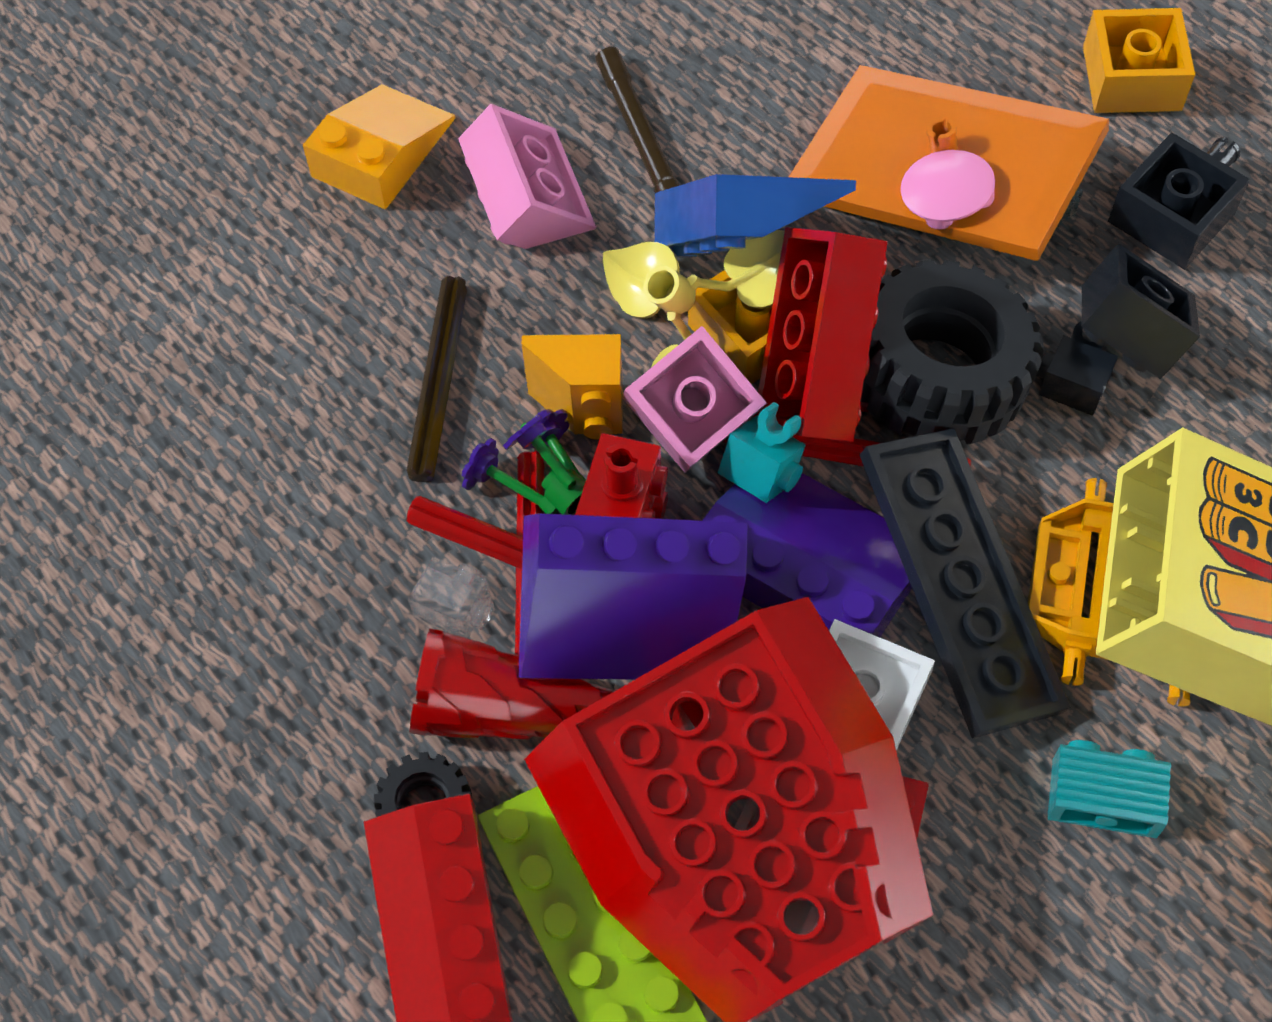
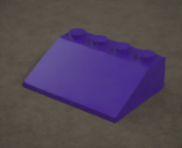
[702,473,912,638]
[519,513,748,680]

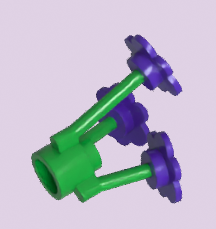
[462,409,586,515]

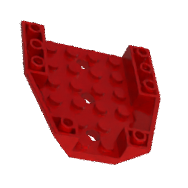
[524,597,933,1022]

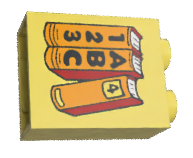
[1096,427,1272,726]

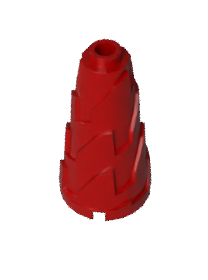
[409,628,612,740]

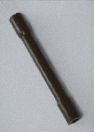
[595,47,680,193]

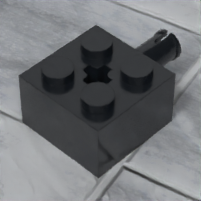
[1108,132,1250,270]
[1082,243,1200,379]

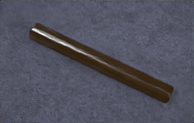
[406,276,467,482]

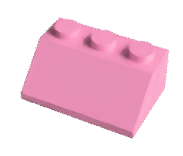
[458,104,597,249]

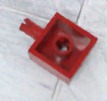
[575,433,668,519]

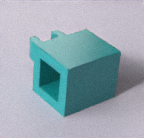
[718,402,806,503]

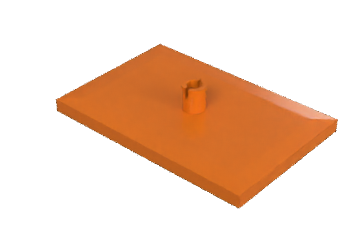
[789,65,1109,261]

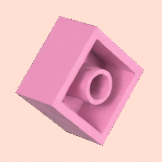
[622,326,767,473]

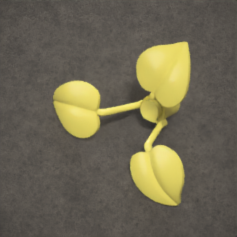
[603,230,784,367]

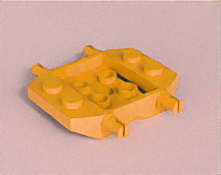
[1028,478,1191,707]

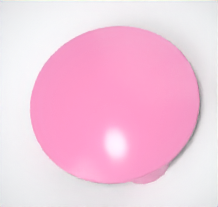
[901,150,995,229]

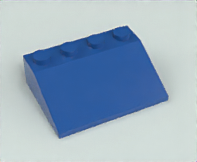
[654,174,856,258]

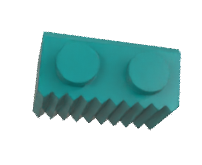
[1047,740,1171,838]

